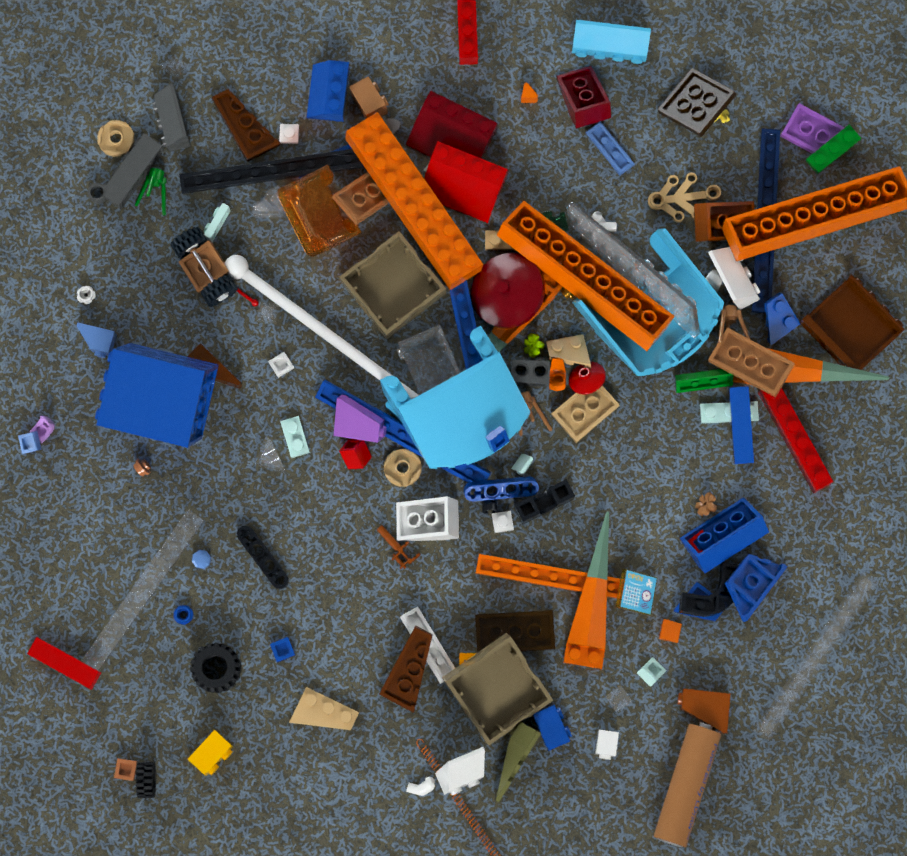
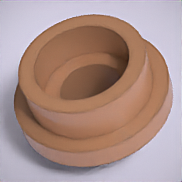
[133,458,151,477]

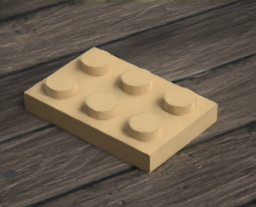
[551,385,620,443]

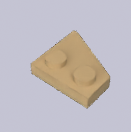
[546,334,591,368]

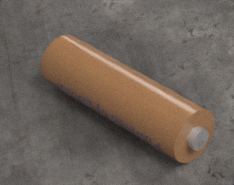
[653,722,722,848]

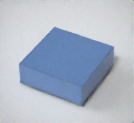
[18,431,42,454]

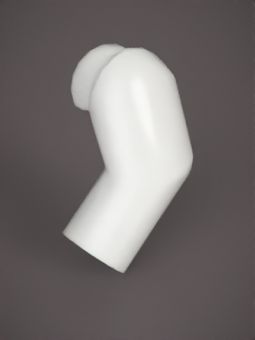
[591,211,617,232]
[406,777,435,796]

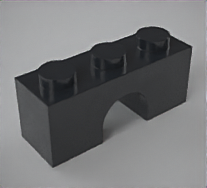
[514,479,575,525]

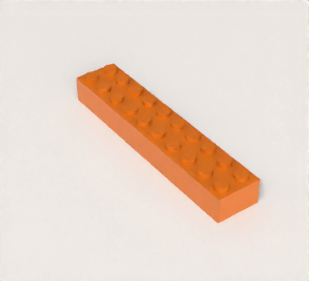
[345,112,483,290]
[722,166,907,261]
[497,201,675,351]

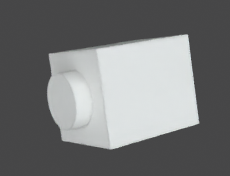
[595,730,619,760]

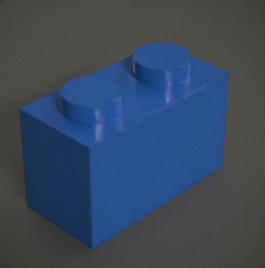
[533,705,572,751]

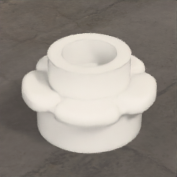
[77,286,96,304]

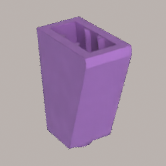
[333,395,387,443]

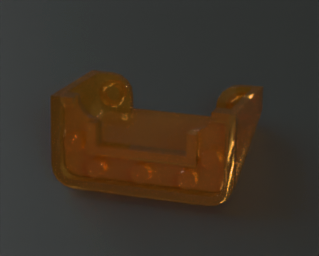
[277,165,361,257]

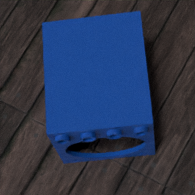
[95,343,219,448]

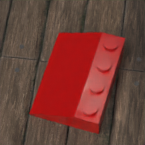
[424,141,509,223]

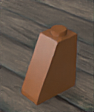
[677,689,731,734]

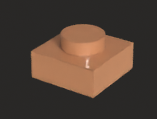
[114,758,138,781]

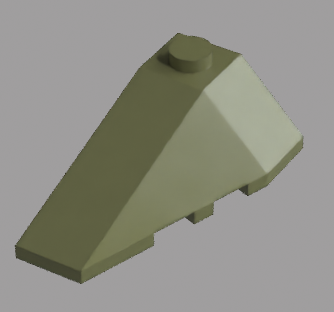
[495,722,541,803]

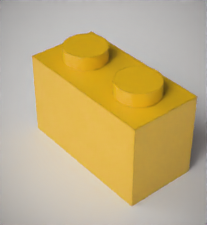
[188,730,233,776]

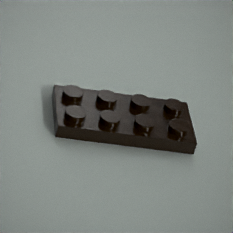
[475,610,555,653]

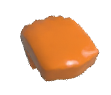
[549,358,566,391]

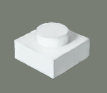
[279,124,299,144]
[492,511,514,533]

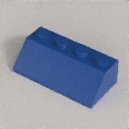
[680,497,769,573]

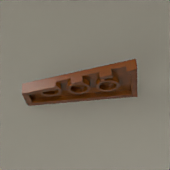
[212,89,280,162]
[379,625,433,713]

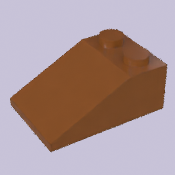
[694,201,755,242]

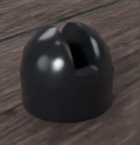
[482,500,498,514]

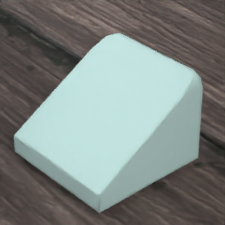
[511,454,533,476]
[637,657,666,687]

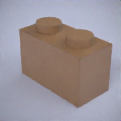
[349,77,389,119]

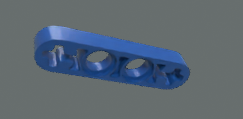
[463,476,539,502]

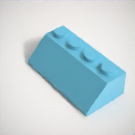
[572,20,651,64]

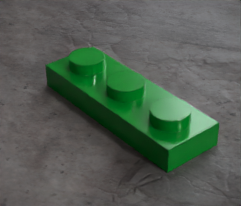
[806,124,861,175]
[675,369,733,393]

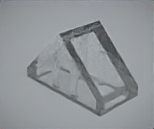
[256,435,286,474]

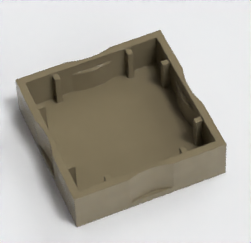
[339,231,446,339]
[442,633,553,746]

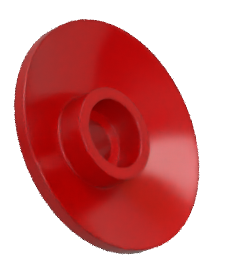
[569,362,606,395]

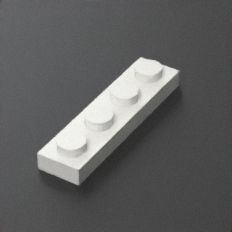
[400,607,455,684]

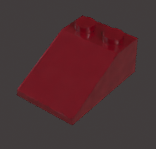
[556,66,611,129]

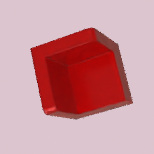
[339,439,372,469]

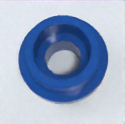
[174,605,193,625]

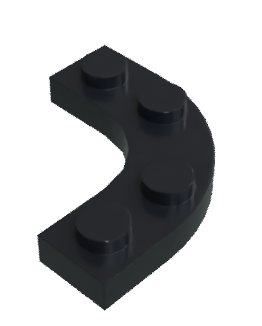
[679,562,738,617]

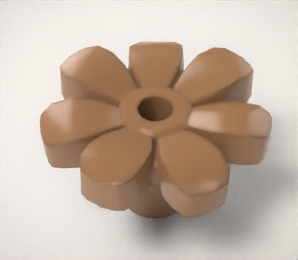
[695,492,717,516]

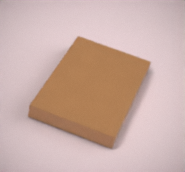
[332,172,389,225]

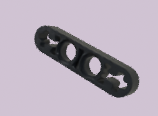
[237,526,289,590]

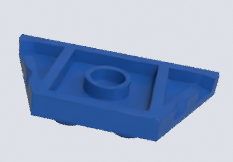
[725,554,787,622]

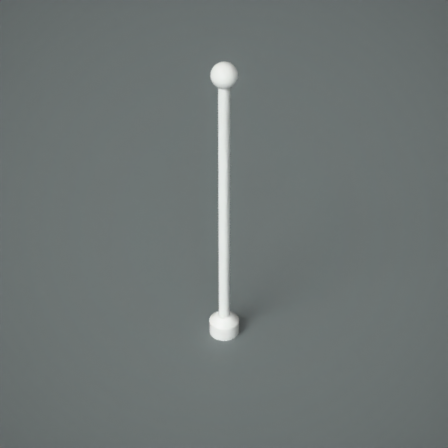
[225,255,419,399]

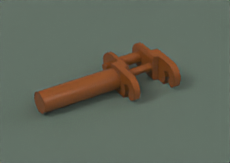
[377,525,421,569]

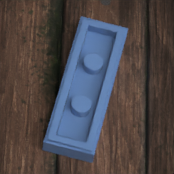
[586,121,635,176]

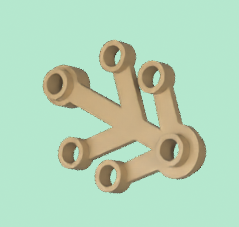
[648,172,721,223]

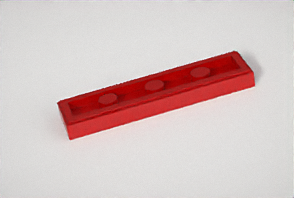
[27,637,101,690]

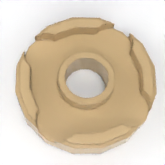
[97,120,135,157]
[384,449,422,487]

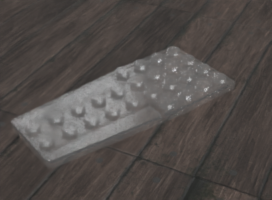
[566,201,700,339]

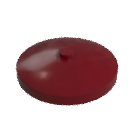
[471,253,545,329]

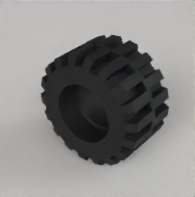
[190,643,241,693]

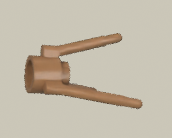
[718,305,750,344]
[519,391,552,436]

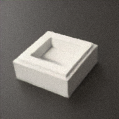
[268,352,294,378]

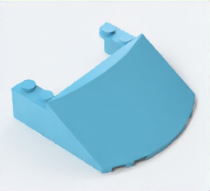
[572,228,724,376]
[380,326,530,469]

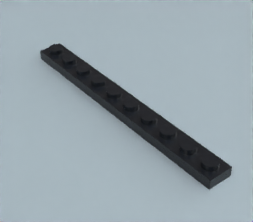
[179,149,364,194]

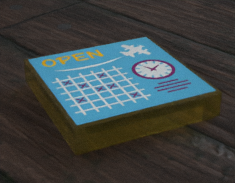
[616,569,657,616]

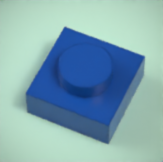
[486,425,509,453]
[270,637,296,663]

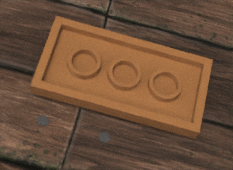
[708,328,795,398]

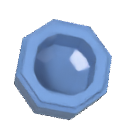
[192,550,211,569]

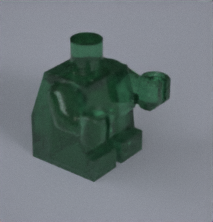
[543,210,569,231]

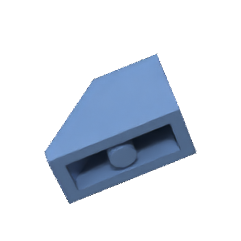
[77,322,117,358]

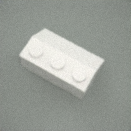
[708,247,760,310]

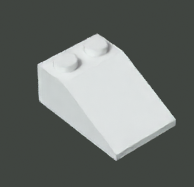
[396,496,459,541]
[435,747,485,796]

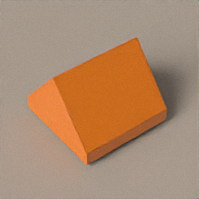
[521,82,538,103]

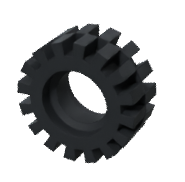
[136,762,156,798]

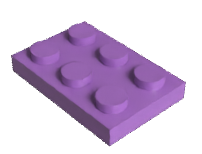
[780,103,844,154]

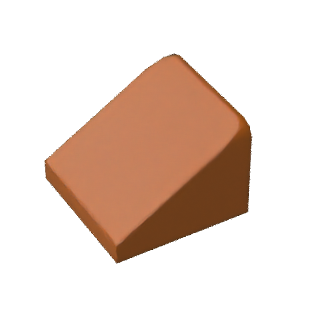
[659,619,682,643]

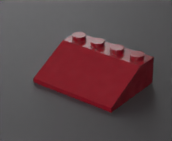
[405,91,498,159]

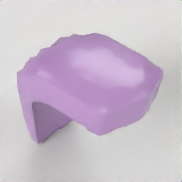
[30,416,55,443]

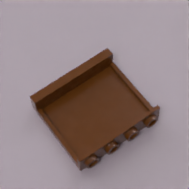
[800,274,905,370]

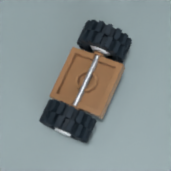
[170,227,238,307]

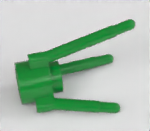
[135,168,167,216]

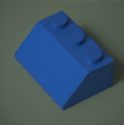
[307,60,350,122]

